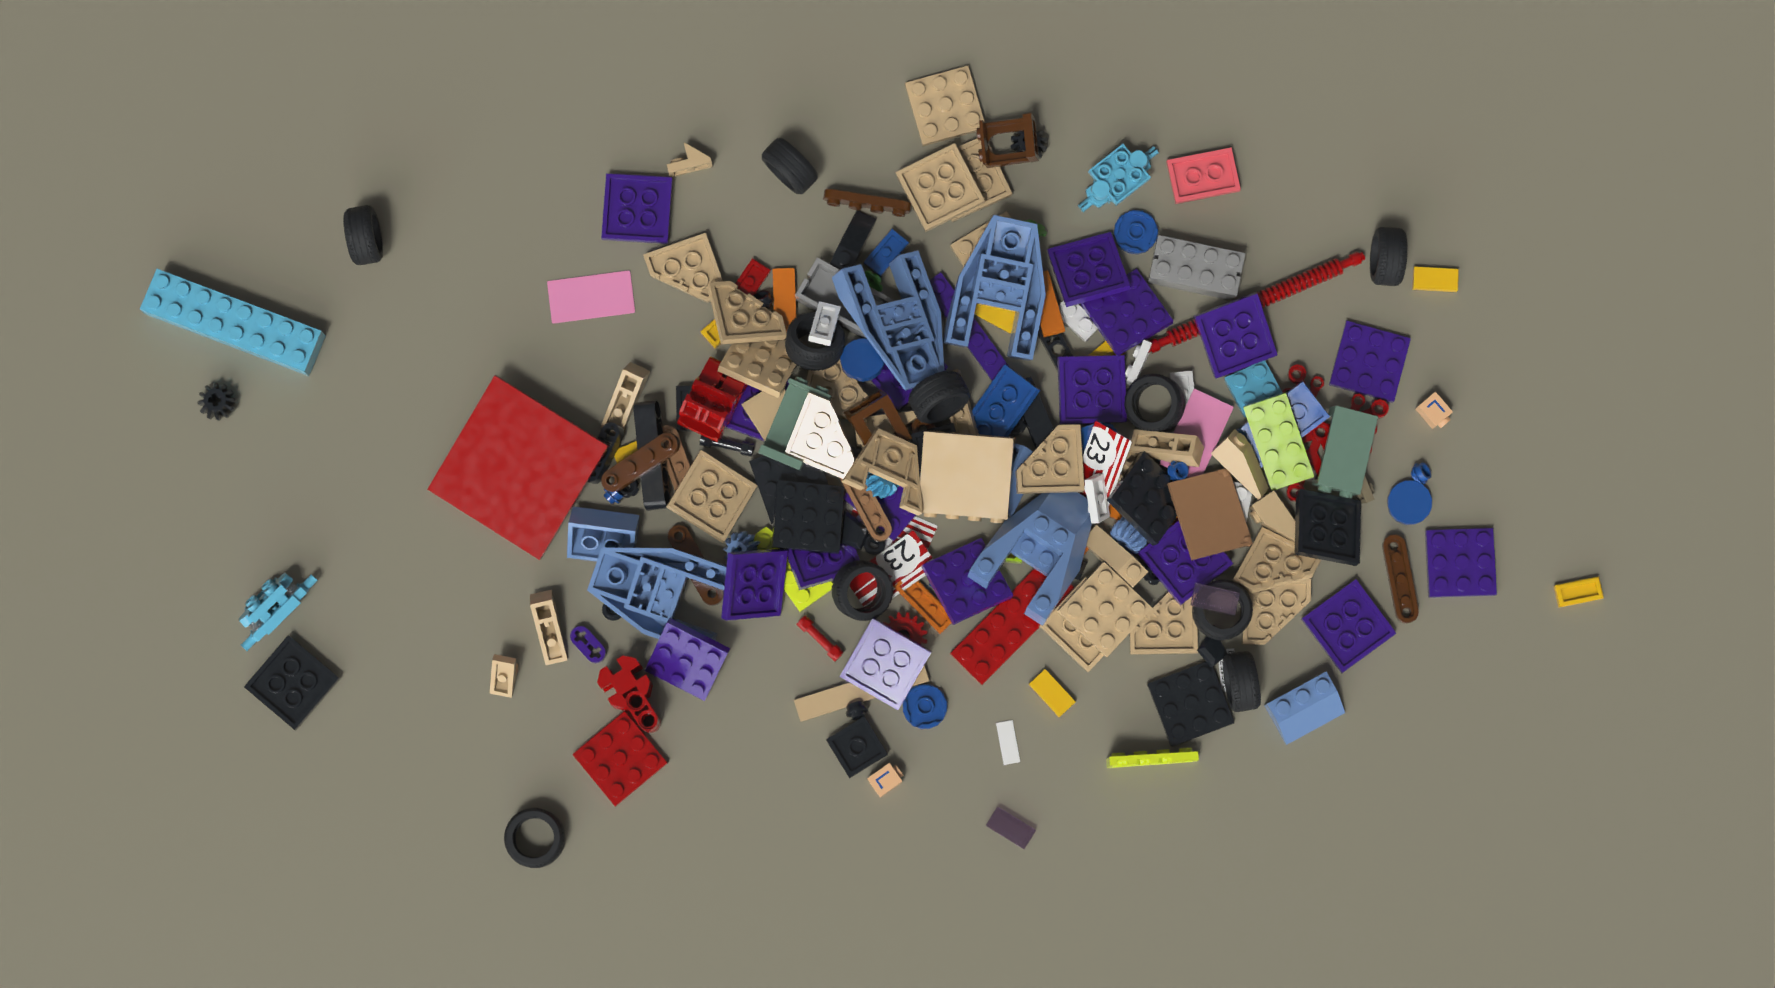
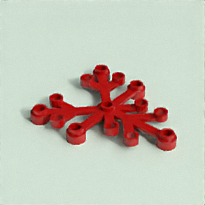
[1282,364,1389,502]

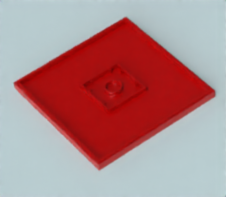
[427,375,609,560]

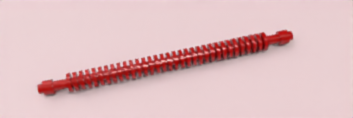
[1148,251,1365,354]

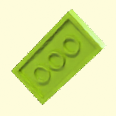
[1243,392,1314,491]

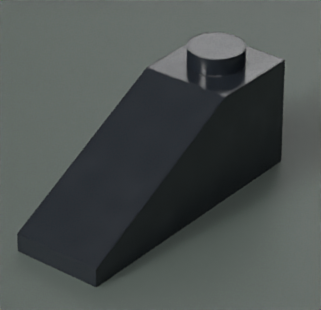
[830,210,877,270]

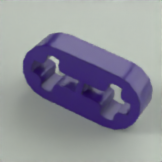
[570,626,606,664]

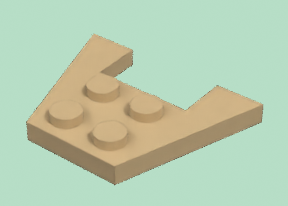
[842,428,923,516]

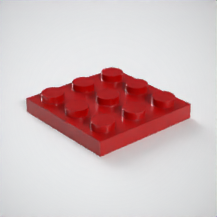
[572,711,668,807]

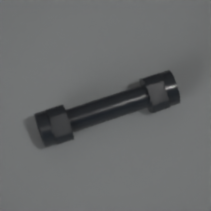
[699,435,754,457]

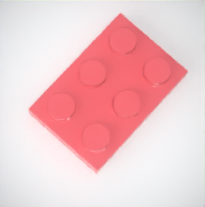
[1166,147,1241,204]

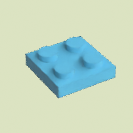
[1225,360,1282,417]

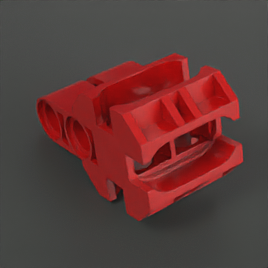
[677,356,747,442]
[597,655,661,733]

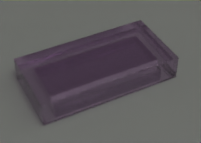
[1190,583,1240,616]
[986,806,1036,850]

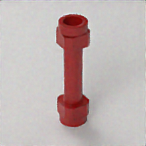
[796,615,844,662]

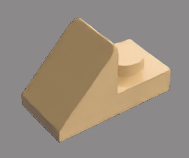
[667,143,713,177]
[490,654,519,698]

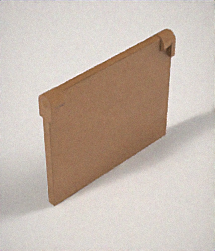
[1167,468,1253,561]

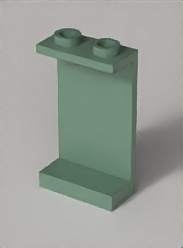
[758,376,832,471]
[1312,406,1378,498]

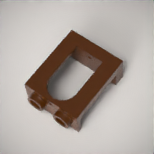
[976,113,1039,168]
[843,389,912,446]

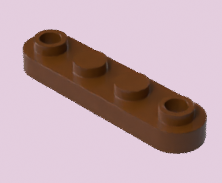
[823,189,911,217]
[601,433,680,492]
[668,525,724,606]
[1382,535,1419,624]

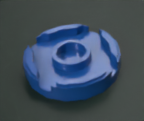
[1114,210,1158,255]
[840,338,885,382]
[1387,481,1432,525]
[903,684,947,729]

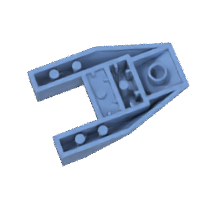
[943,215,1046,361]
[832,251,944,390]
[967,492,1092,626]
[587,548,727,640]

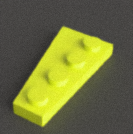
[754,527,833,612]
[1106,748,1199,768]

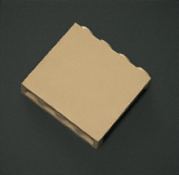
[920,430,1016,523]

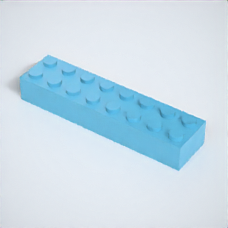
[140,269,326,376]

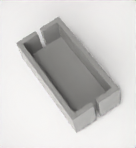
[1148,235,1245,301]
[795,257,895,339]

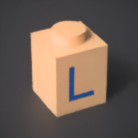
[1415,392,1453,429]
[867,763,904,798]

